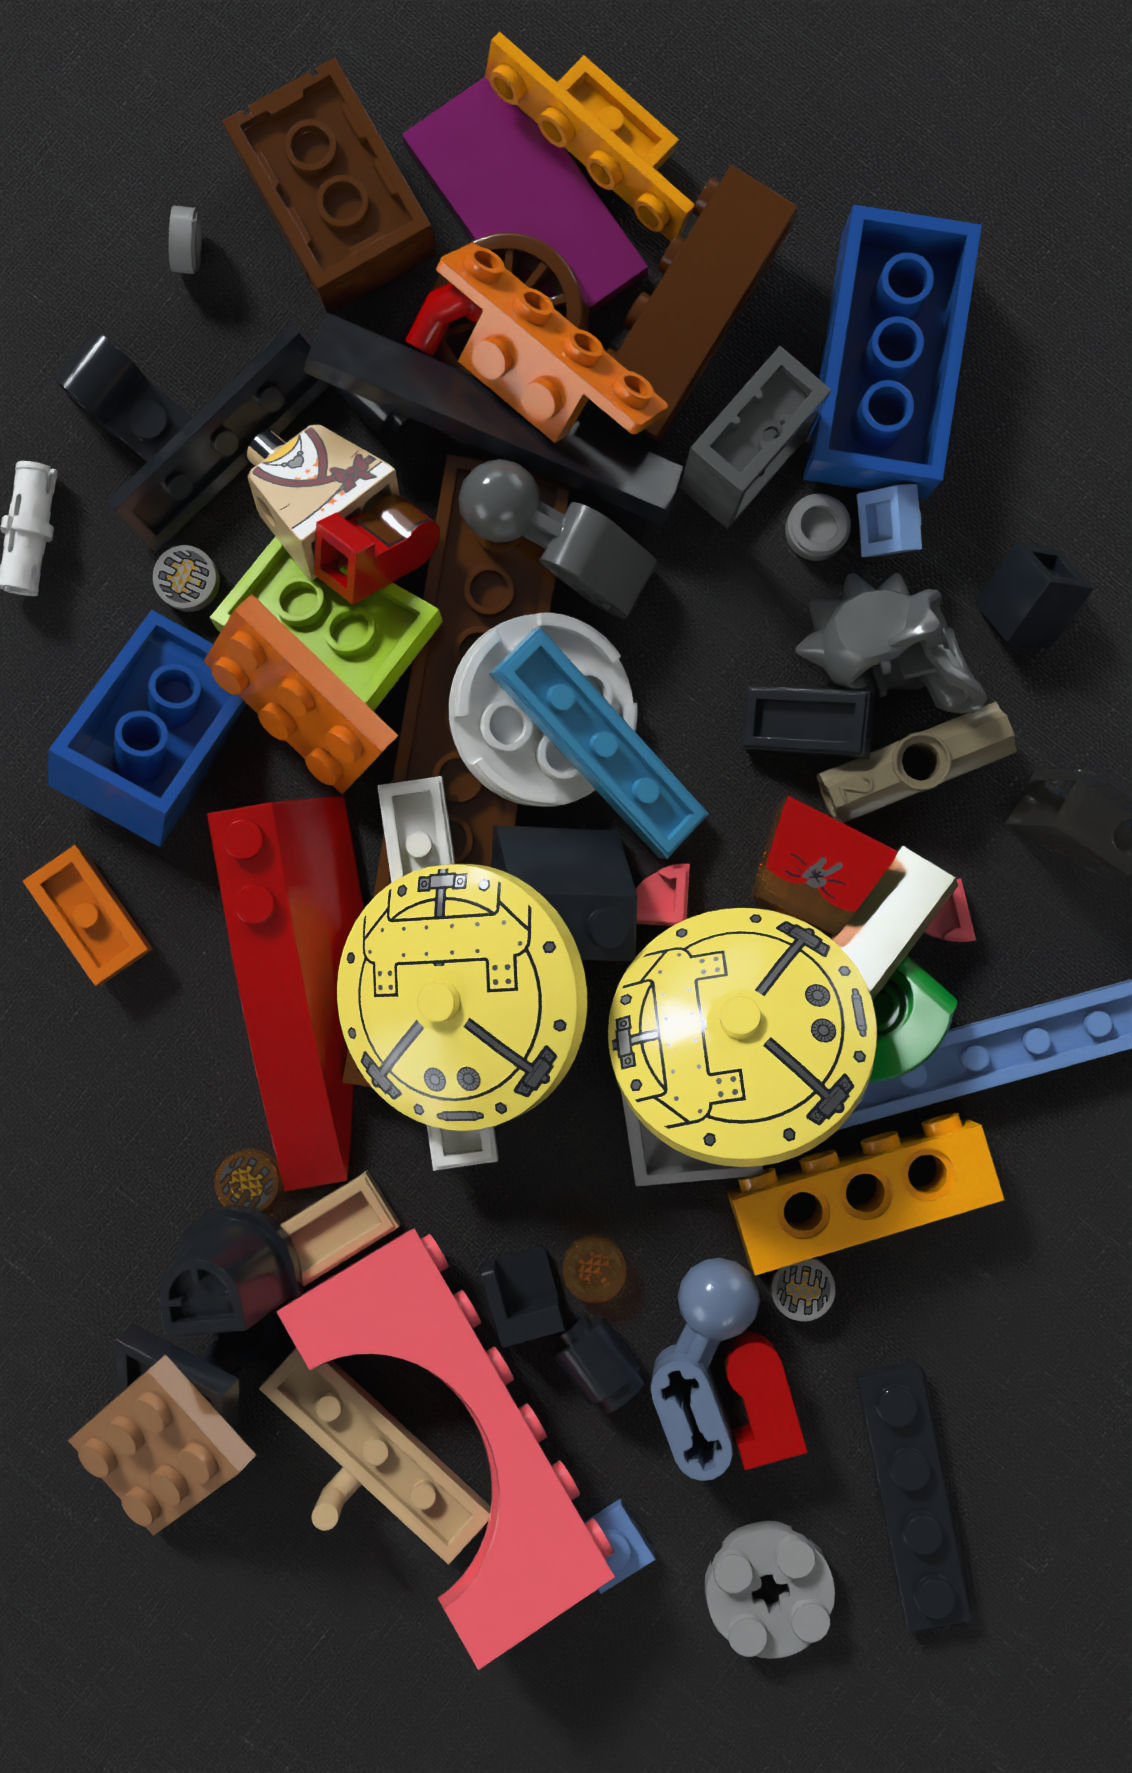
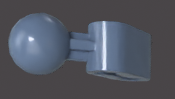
[651,1258,760,1481]

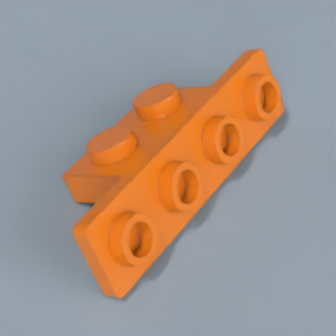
[436,243,668,443]

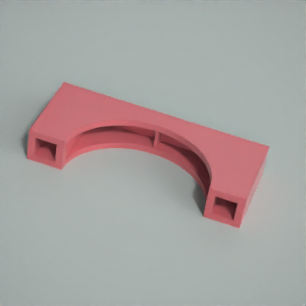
[276,1228,615,1670]

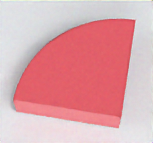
[635,864,690,926]
[924,879,976,942]

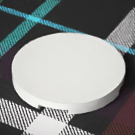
[449,613,637,807]

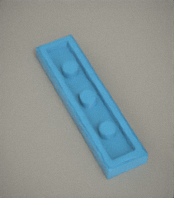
[489,627,709,859]

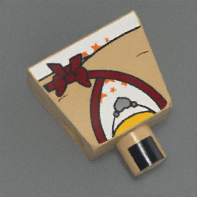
[247,425,400,581]

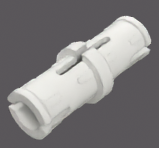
[0,461,58,596]

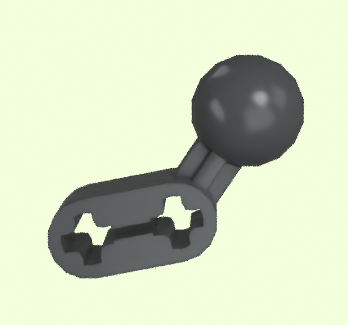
[458,459,657,619]

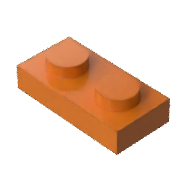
[23,845,153,986]

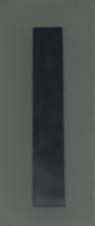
[303,313,683,525]

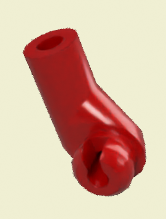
[405,283,483,357]

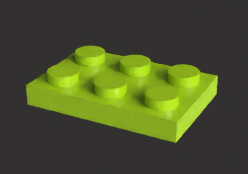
[210,536,443,711]

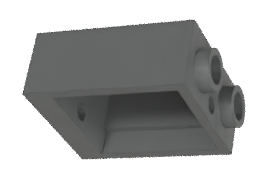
[680,346,831,529]

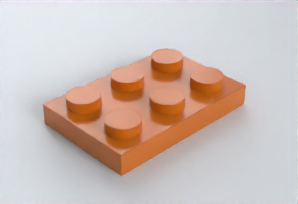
[203,594,398,794]

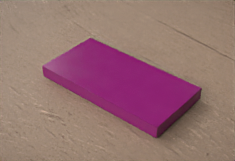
[402,77,648,314]

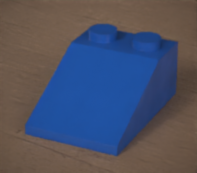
[48,610,247,847]

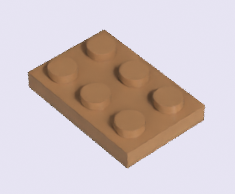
[68,1354,256,1536]

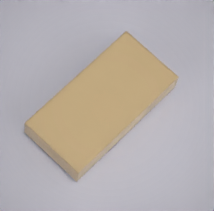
[280,1170,401,1286]

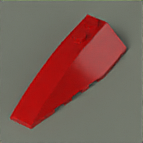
[207,796,365,1191]

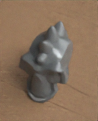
[795,573,987,714]

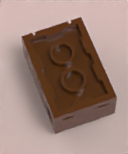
[222,57,436,314]

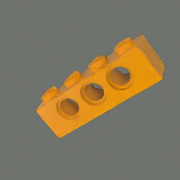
[727,1113,1004,1276]

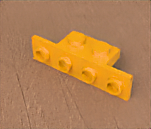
[485,31,695,242]

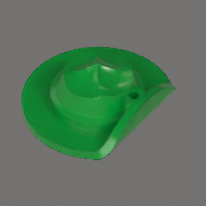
[830,936,957,1082]

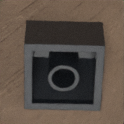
[491,825,637,961]

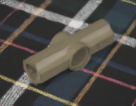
[816,702,1017,824]

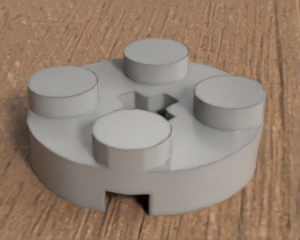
[705,1521,835,1659]

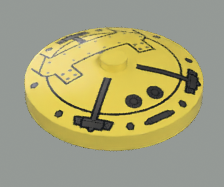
[337,864,587,1131]
[608,908,877,1167]

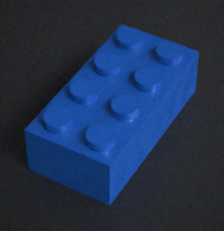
[803,205,982,499]

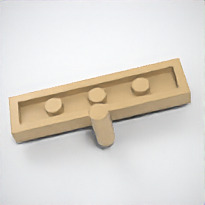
[259,1347,491,1565]

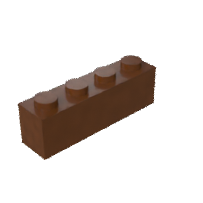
[606,164,798,444]

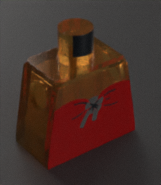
[750,796,898,937]

